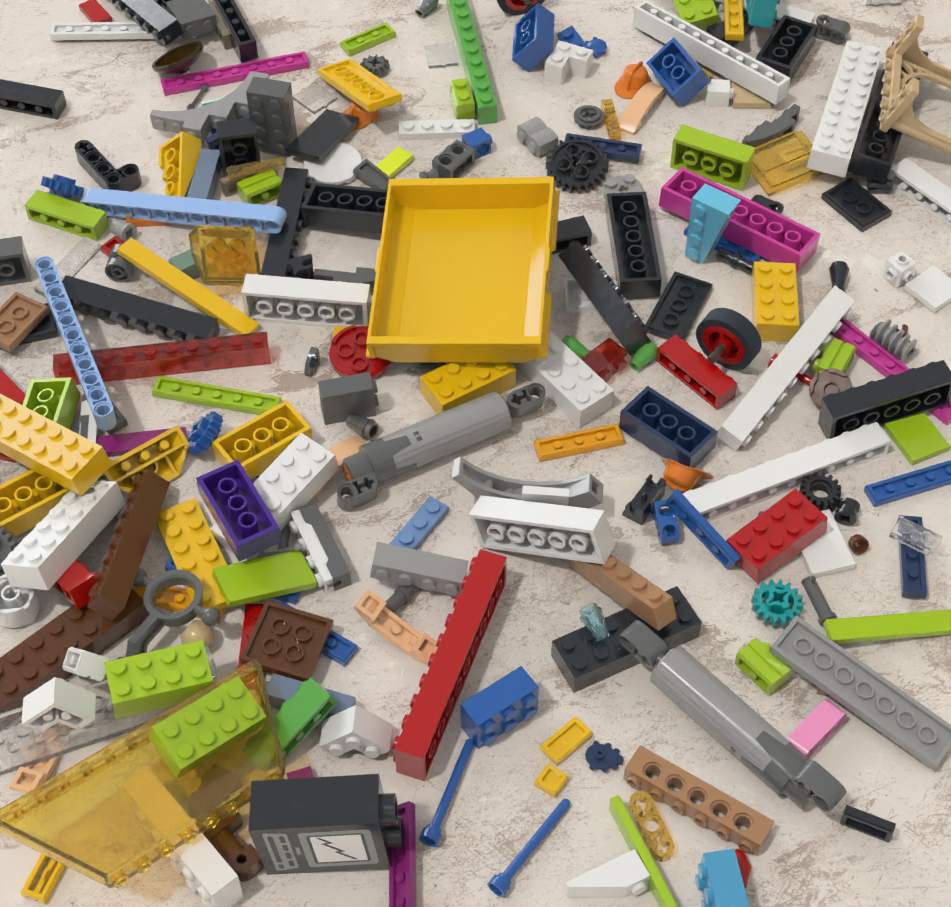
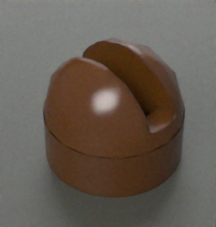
[848,534,869,554]

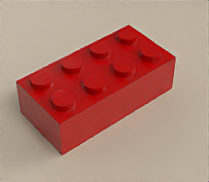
[726,488,828,584]

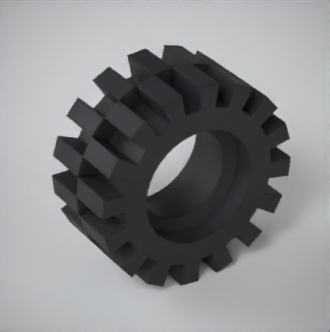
[799,472,841,512]

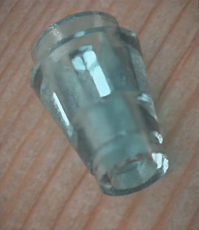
[579,603,610,641]

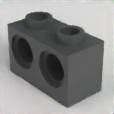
[432,139,475,178]

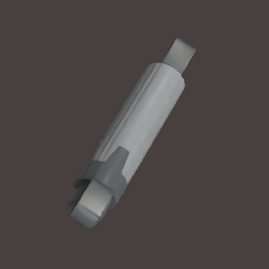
[337,383,546,511]
[618,620,847,812]

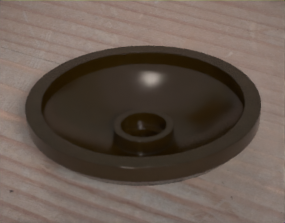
[152,41,203,74]

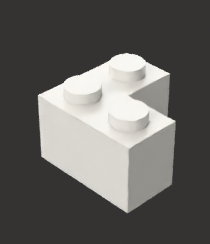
[544,40,593,85]
[22,677,96,732]
[319,705,393,758]

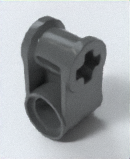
[816,15,851,45]

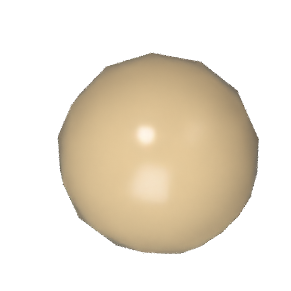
[180,620,214,650]

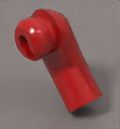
[735,849,752,888]

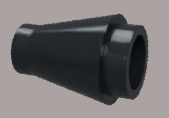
[829,261,850,291]

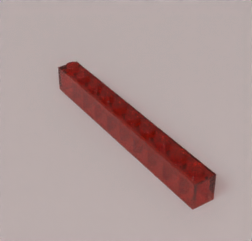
[53,332,271,385]

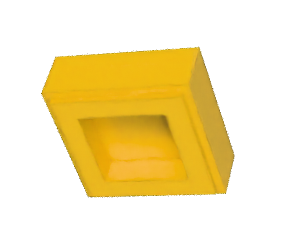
[534,763,569,798]

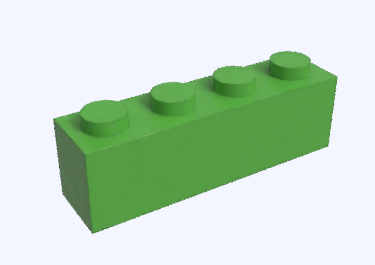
[242,677,338,776]

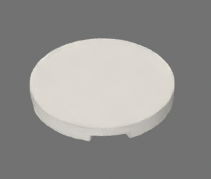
[304,142,362,185]

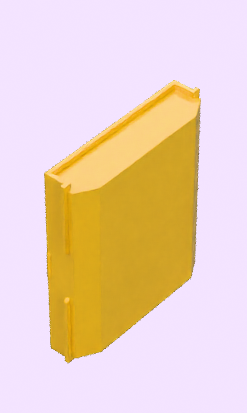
[366,177,560,363]

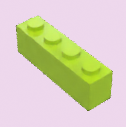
[24,190,109,241]

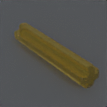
[226,157,285,178]

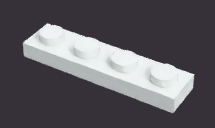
[399,119,475,140]

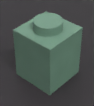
[169,249,203,279]

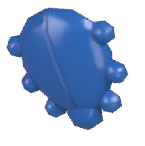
[585,37,607,58]

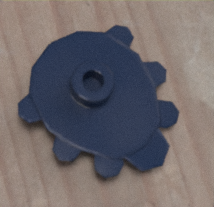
[585,740,624,773]

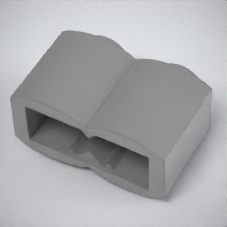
[517,117,558,157]

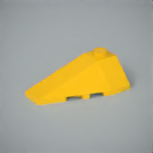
[159,131,201,197]

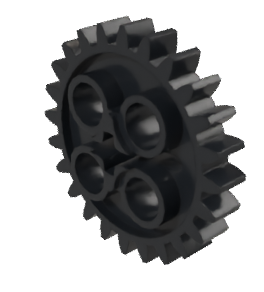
[546,136,609,194]

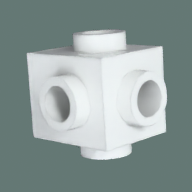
[883,251,916,289]

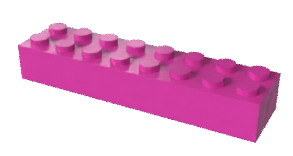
[658,167,821,274]

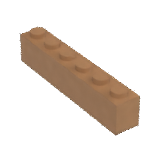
[568,554,676,631]

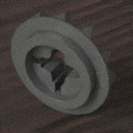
[360,54,390,77]
[574,105,604,129]

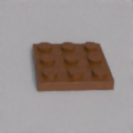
[240,600,334,682]

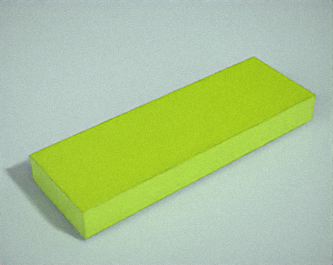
[340,22,396,57]

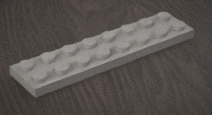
[768,615,951,770]

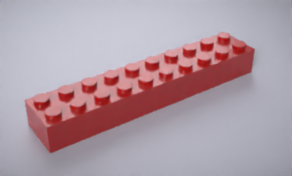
[392,549,507,782]

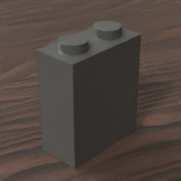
[166,0,217,40]
[318,372,379,425]

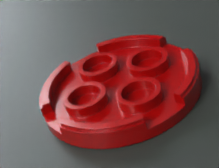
[329,325,392,380]

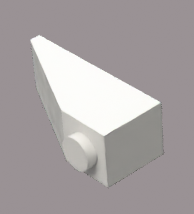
[565,849,650,897]

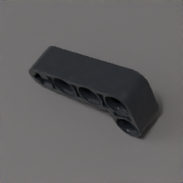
[74,140,142,192]

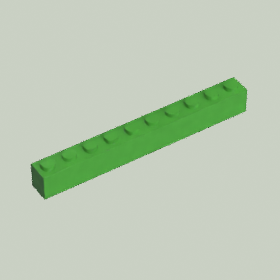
[446,0,497,125]

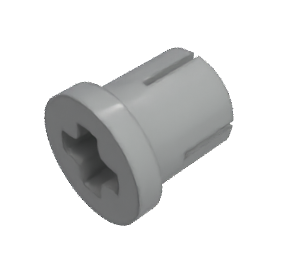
[110,219,137,242]

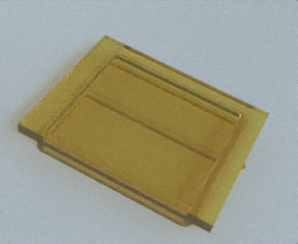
[751,130,824,196]

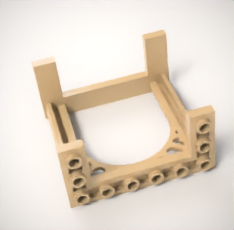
[879,14,951,155]

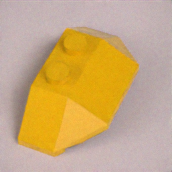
[103,425,189,493]

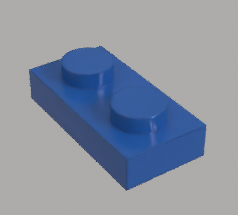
[556,25,589,49]

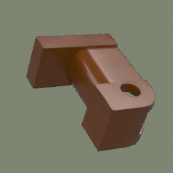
[203,807,264,882]

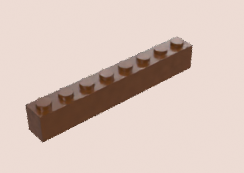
[87,468,170,621]

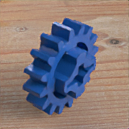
[40,174,85,199]
[187,411,223,456]

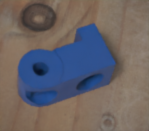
[651,500,680,544]

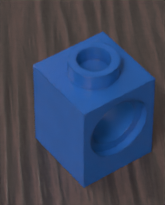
[462,127,493,159]

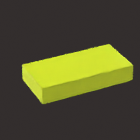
[376,146,413,178]

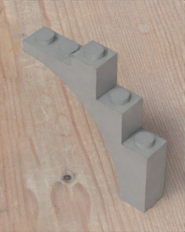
[150,71,269,144]
[452,457,604,509]

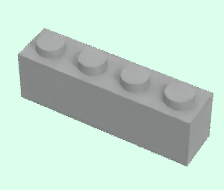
[370,542,469,596]

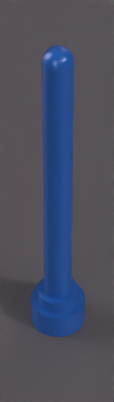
[419,739,475,847]
[487,799,571,897]

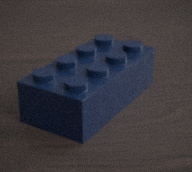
[619,386,718,468]

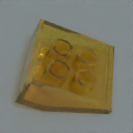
[189,225,261,286]

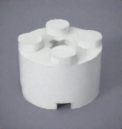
[0,574,40,628]

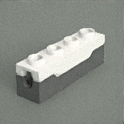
[289,503,352,594]

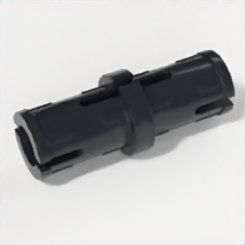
[716,247,754,275]

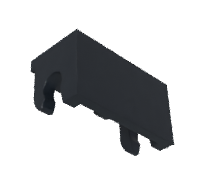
[289,254,314,279]
[622,474,666,525]

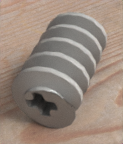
[869,319,917,363]

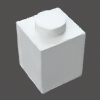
[706,79,733,107]

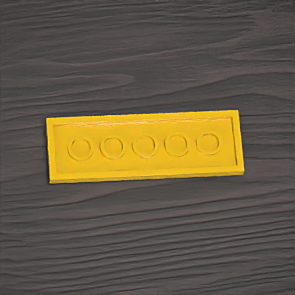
[317,58,402,112]
[156,498,228,618]

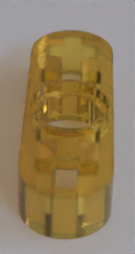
[601,98,621,141]
[629,791,674,862]

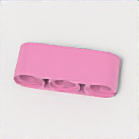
[787,699,847,758]

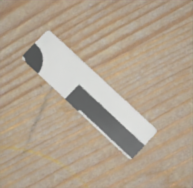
[79,393,97,443]

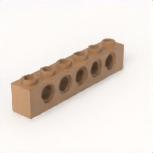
[623,745,775,856]

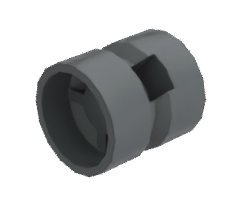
[105,243,134,282]

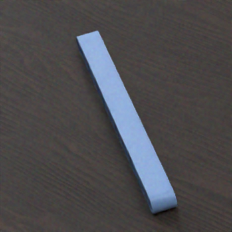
[80,188,287,233]
[35,256,117,431]

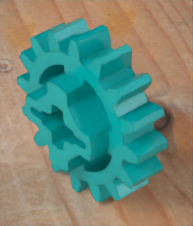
[751,579,803,628]

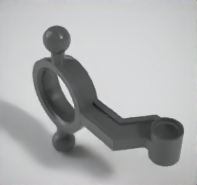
[117,568,220,659]

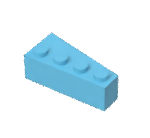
[685,184,741,264]

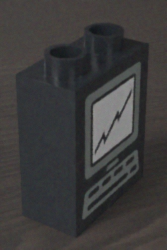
[248,774,404,875]

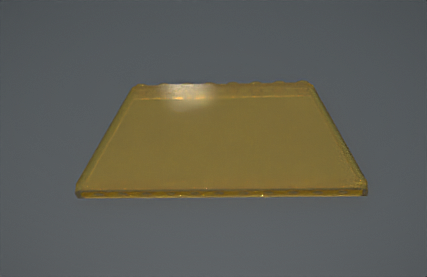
[0,658,285,888]

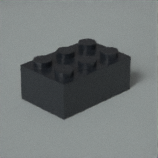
[216,117,261,177]

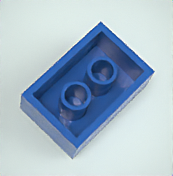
[512,3,555,72]
[646,37,711,106]
[460,666,539,749]

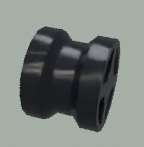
[834,497,860,526]

